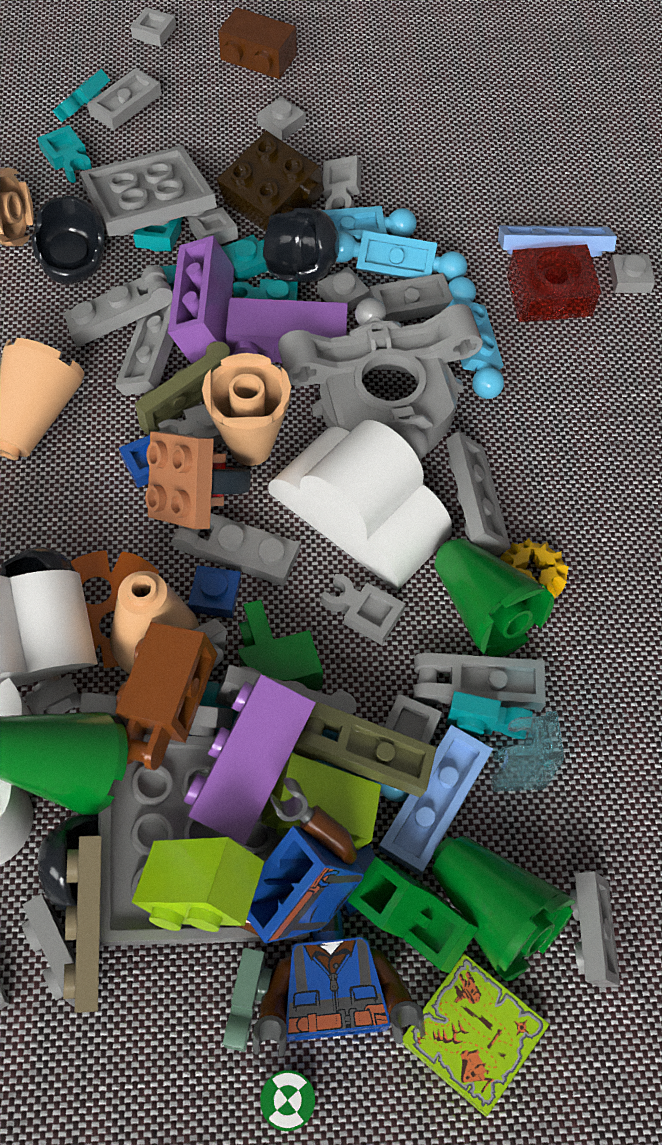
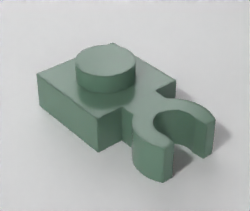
[222,947,273,1052]

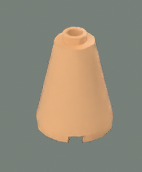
[0,167,34,247]
[0,338,84,460]
[202,353,291,466]
[110,571,199,674]

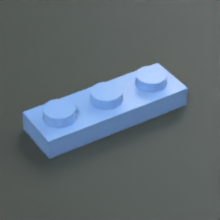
[498,225,617,257]
[378,725,493,876]

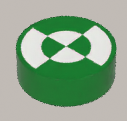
[260,1070,315,1131]

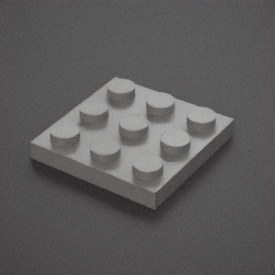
[79,145,217,237]

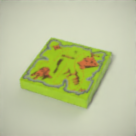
[402,954,550,1116]

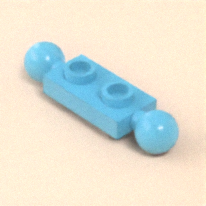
[321,206,417,243]
[336,230,467,282]
[446,277,504,399]

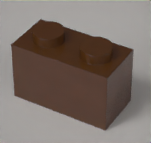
[218,7,297,79]

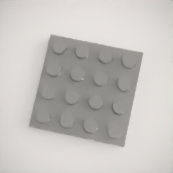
[98,735,310,946]

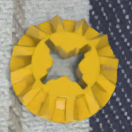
[500,538,569,599]

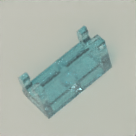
[491,711,564,792]

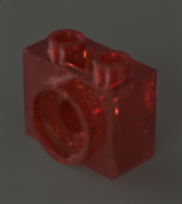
[507,244,601,322]

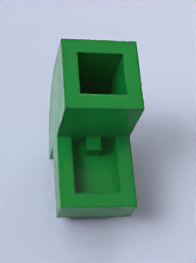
[238,600,323,691]
[347,856,478,974]

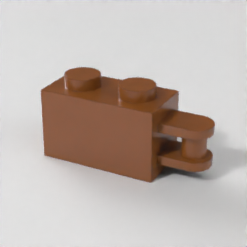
[115,622,218,771]

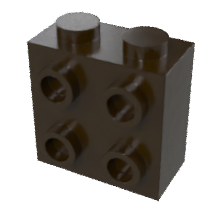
[216,130,324,232]

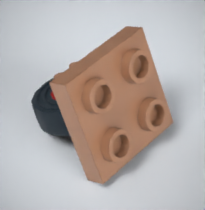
[145,431,251,529]

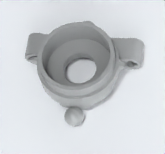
[278,297,483,460]

